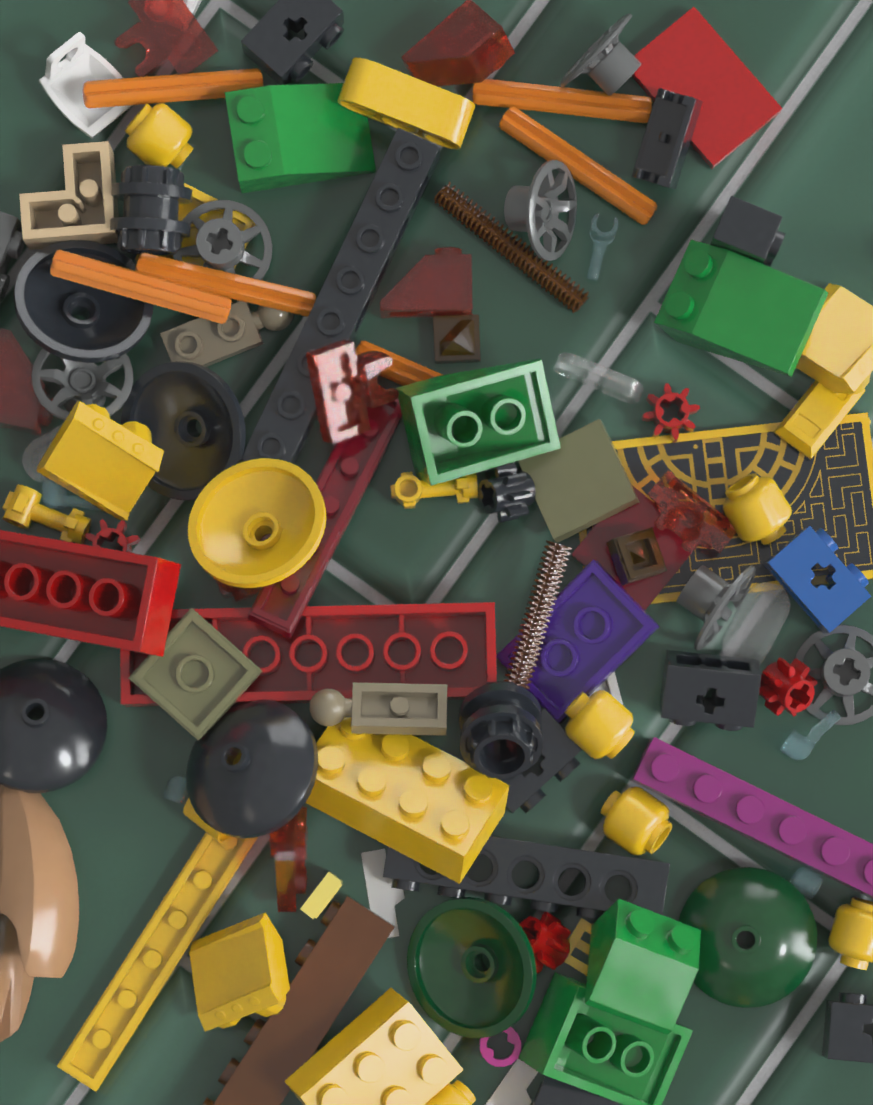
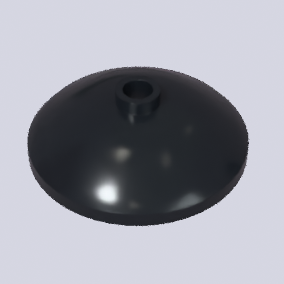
[14,240,153,363]
[121,361,246,500]
[0,659,108,793]
[186,700,318,838]

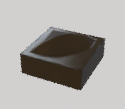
[433,314,481,364]
[606,527,667,586]

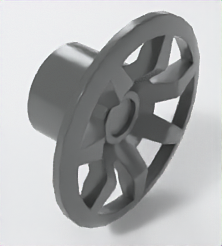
[560,13,642,96]
[504,160,577,261]
[173,200,273,280]
[32,349,133,421]
[677,565,756,651]
[795,625,873,725]

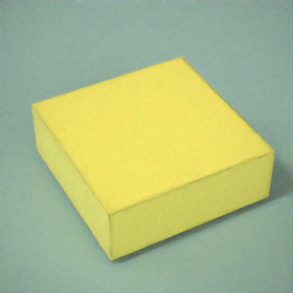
[300,871,343,919]

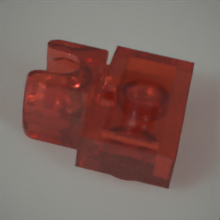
[114,0,219,77]
[305,340,399,444]
[647,470,737,553]
[269,806,308,912]

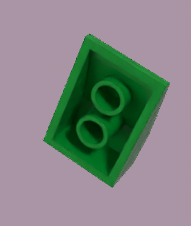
[225,83,376,193]
[654,239,828,377]
[396,359,561,486]
[518,972,693,1105]

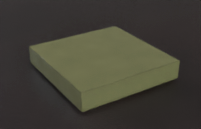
[518,419,640,543]
[129,608,263,741]

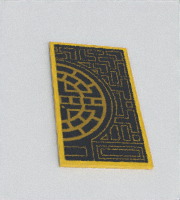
[579,412,873,604]

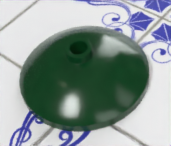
[679,867,817,1008]
[407,897,536,1038]

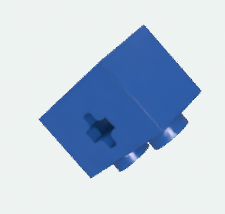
[763,526,871,634]

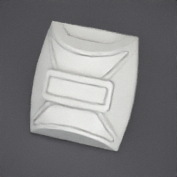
[39,32,133,139]

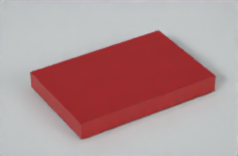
[632,7,783,169]

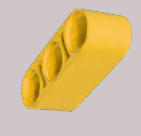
[337,57,475,150]

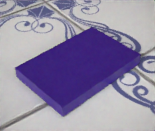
[496,560,660,723]

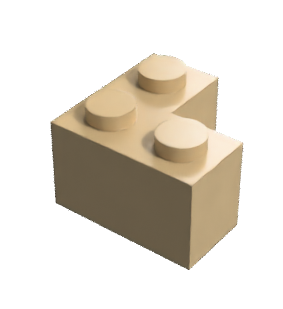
[19,141,119,250]

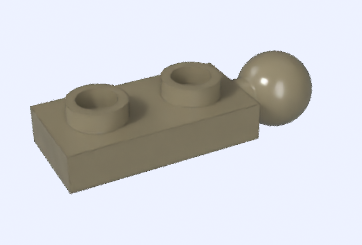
[160,301,294,367]
[309,682,447,735]

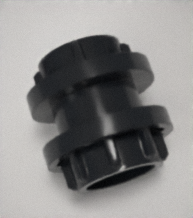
[110,165,193,255]
[459,681,543,779]

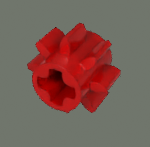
[642,383,700,443]
[85,519,141,553]
[759,657,818,717]
[519,911,571,974]

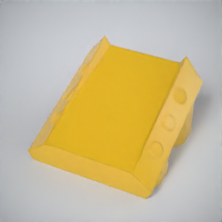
[796,283,873,394]
[36,400,164,521]
[189,912,290,1032]

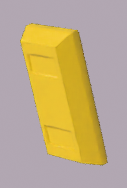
[774,380,866,460]

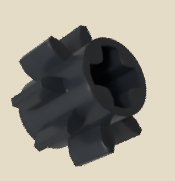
[478,463,536,523]

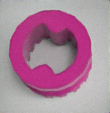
[480,1027,521,1067]

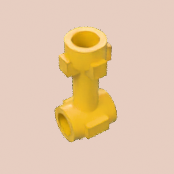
[390,472,478,509]
[2,484,92,544]

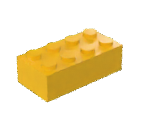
[305,717,510,884]

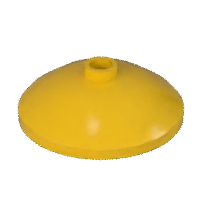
[188,458,326,588]

